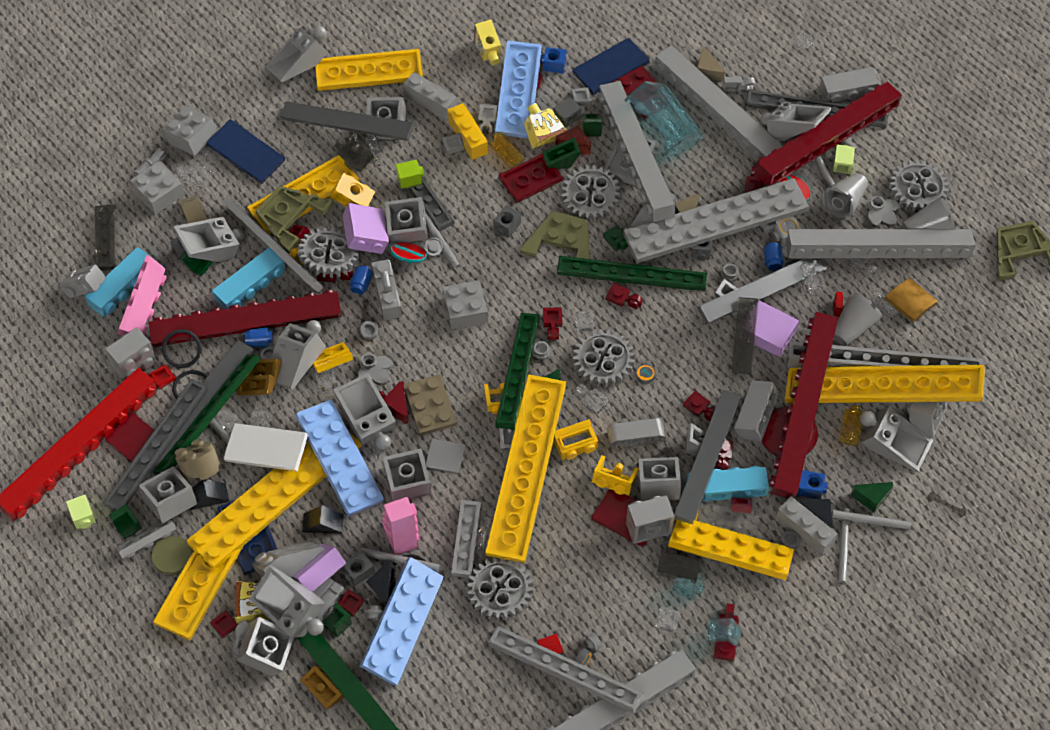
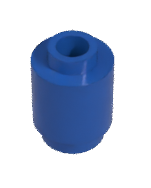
[764,242,784,271]
[350,266,373,295]
[245,328,273,348]

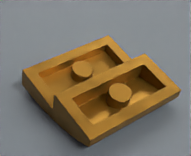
[884,278,938,322]
[236,358,281,396]
[300,666,344,710]

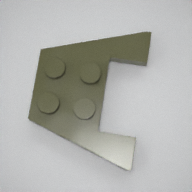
[256,186,334,253]
[520,211,590,259]
[996,221,1050,281]

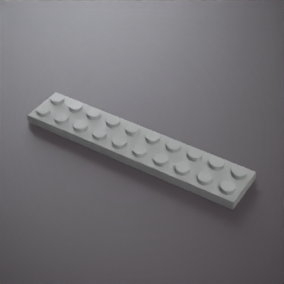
[623,178,809,263]

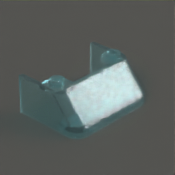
[624,81,704,157]

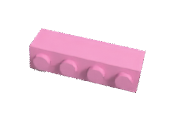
[117,255,167,336]
[382,497,420,555]

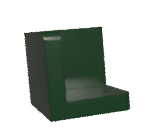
[109,504,142,539]
[322,603,352,638]

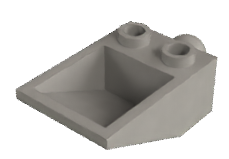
[265,26,328,82]
[761,102,831,140]
[173,217,244,262]
[271,320,326,390]
[333,373,396,450]
[860,406,933,472]
[249,566,325,638]

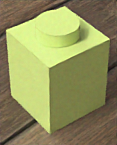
[833,145,855,174]
[66,495,96,529]

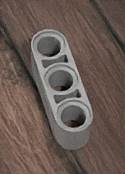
[607,418,666,449]

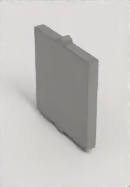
[426,439,466,474]

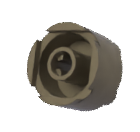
[175,439,221,482]

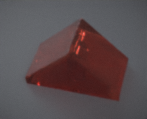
[555,125,592,155]

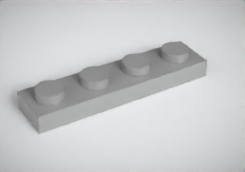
[451,500,481,578]

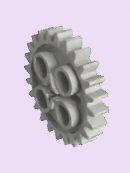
[889,159,949,212]
[562,164,621,221]
[298,227,359,278]
[573,329,635,387]
[467,557,533,621]

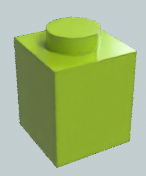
[396,159,424,189]

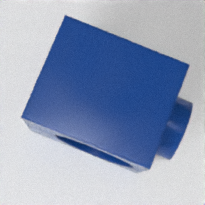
[540,47,567,74]
[797,470,828,499]

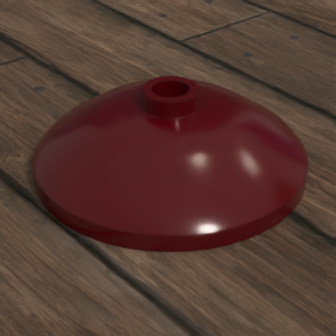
[761,407,818,457]

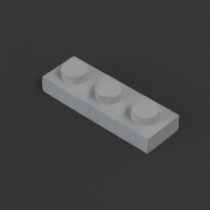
[115,520,176,559]

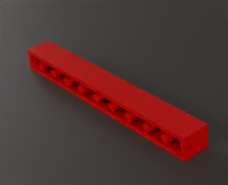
[0,367,157,521]

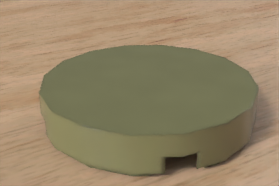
[152,536,192,575]

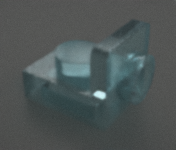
[672,574,705,600]
[707,618,741,645]

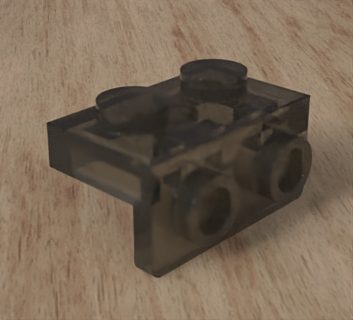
[335,133,374,172]
[656,547,702,584]

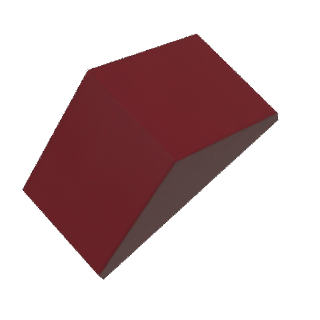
[383,381,408,424]

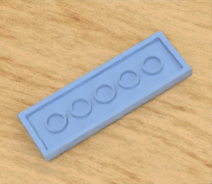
[495,41,542,139]
[295,399,384,516]
[360,557,444,685]

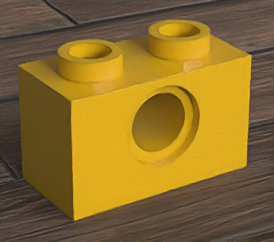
[329,173,375,207]

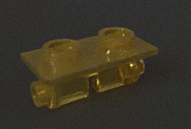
[489,132,525,168]
[839,405,863,447]

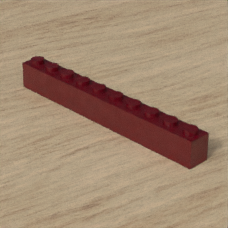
[755,81,902,186]
[148,290,342,347]
[769,312,838,499]

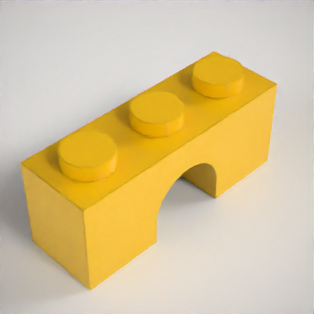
[447,103,488,160]

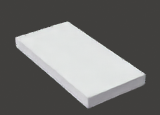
[224,423,308,472]

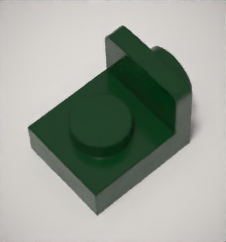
[603,225,628,252]
[178,250,212,276]

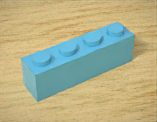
[85,247,154,317]
[212,247,286,310]
[686,466,769,501]

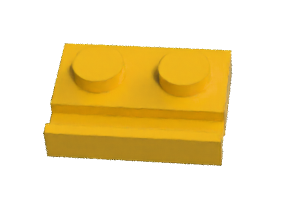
[312,342,353,373]

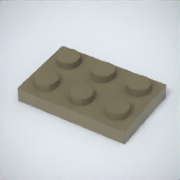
[404,374,457,436]

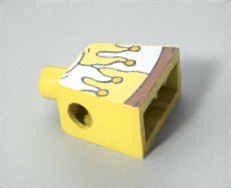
[474,20,501,65]
[524,103,567,149]
[235,581,270,624]

